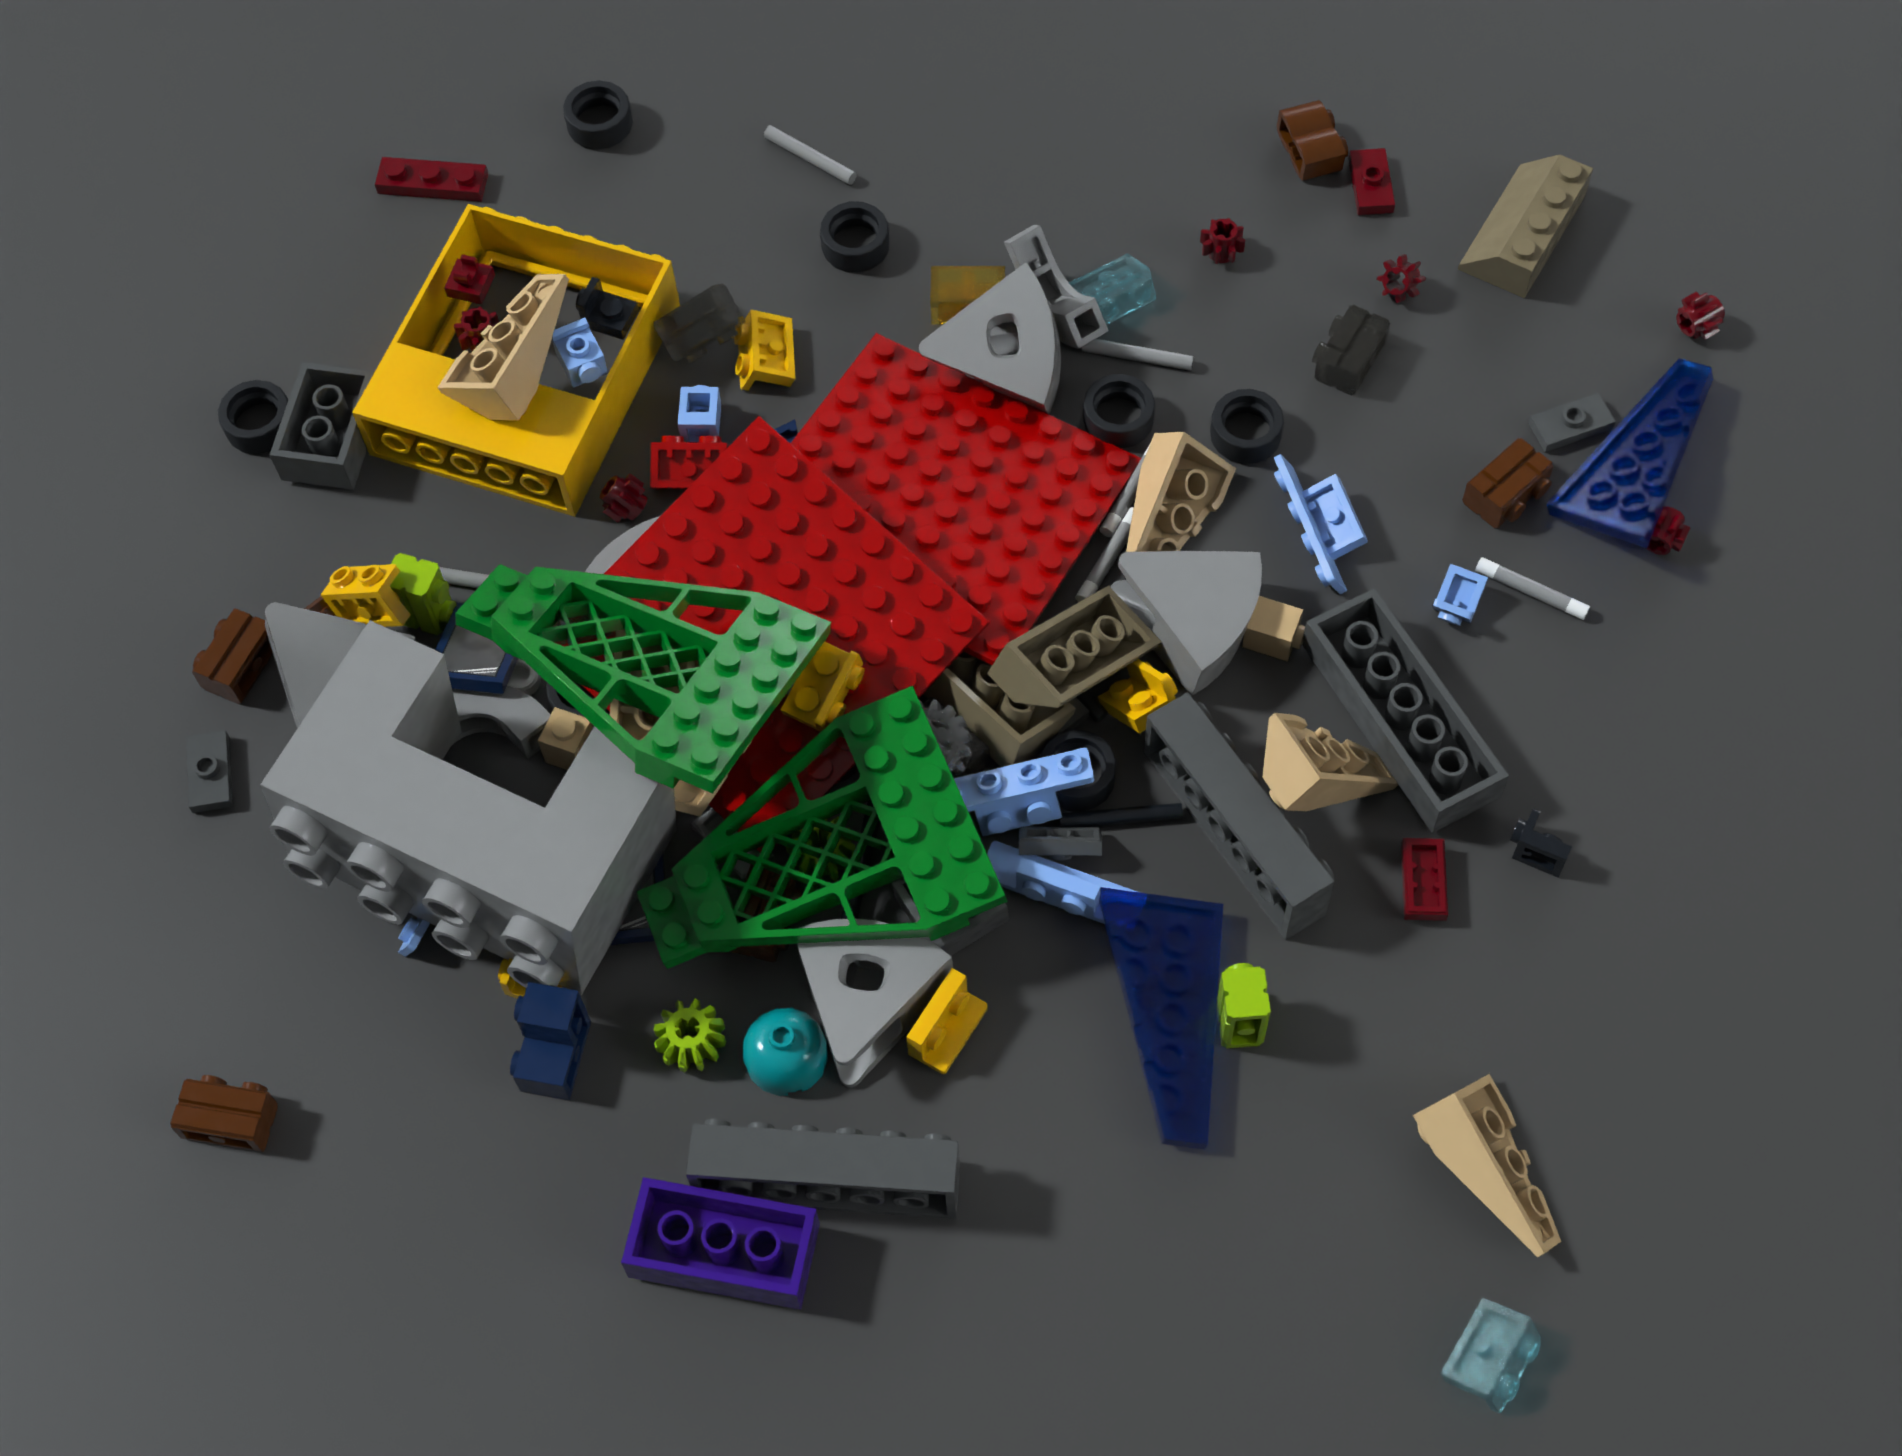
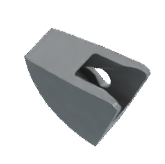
[919,262,1061,414]
[1111,551,1262,695]
[265,602,415,729]
[795,918,954,1088]

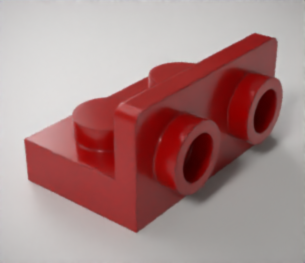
[650,435,730,490]

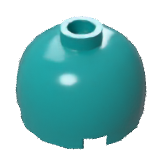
[743,1007,828,1096]

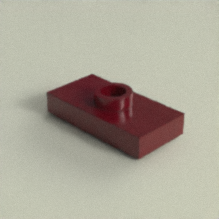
[1348,148,1395,215]
[1401,838,1448,921]

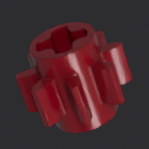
[1200,218,1246,264]
[1377,254,1426,303]
[1676,291,1725,340]
[454,306,499,351]
[599,473,648,523]
[1637,506,1691,555]

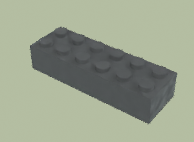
[1302,588,1509,833]
[1144,692,1335,940]
[686,1119,960,1219]

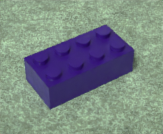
[621,1177,820,1310]

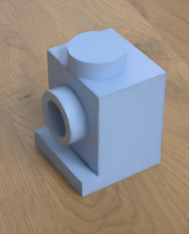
[552,318,608,388]
[678,385,722,442]

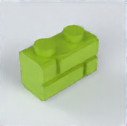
[390,553,457,635]
[1216,963,1271,1049]

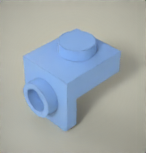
[1433,564,1488,626]

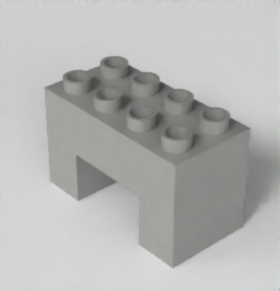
[260,620,676,995]

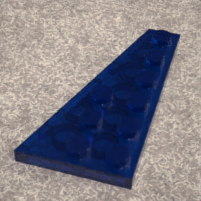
[1546,358,1714,548]
[1099,887,1223,1150]

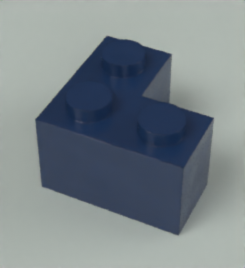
[510,982,591,1101]

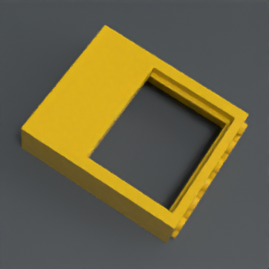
[352,204,680,517]

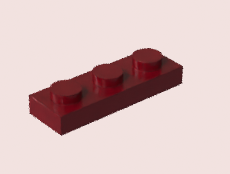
[375,157,488,202]

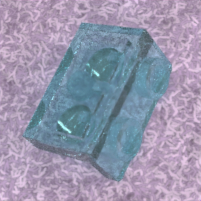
[1069,253,1156,325]
[1441,1298,1541,1413]

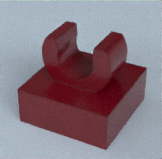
[444,255,495,304]

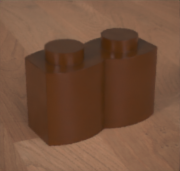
[1276,100,1348,181]

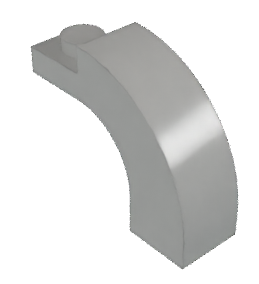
[1004,225,1109,349]
[451,686,551,759]

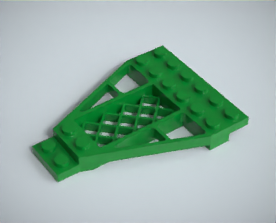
[455,564,831,794]
[637,686,1007,969]

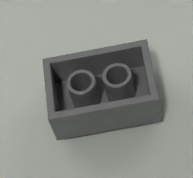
[270,362,374,490]

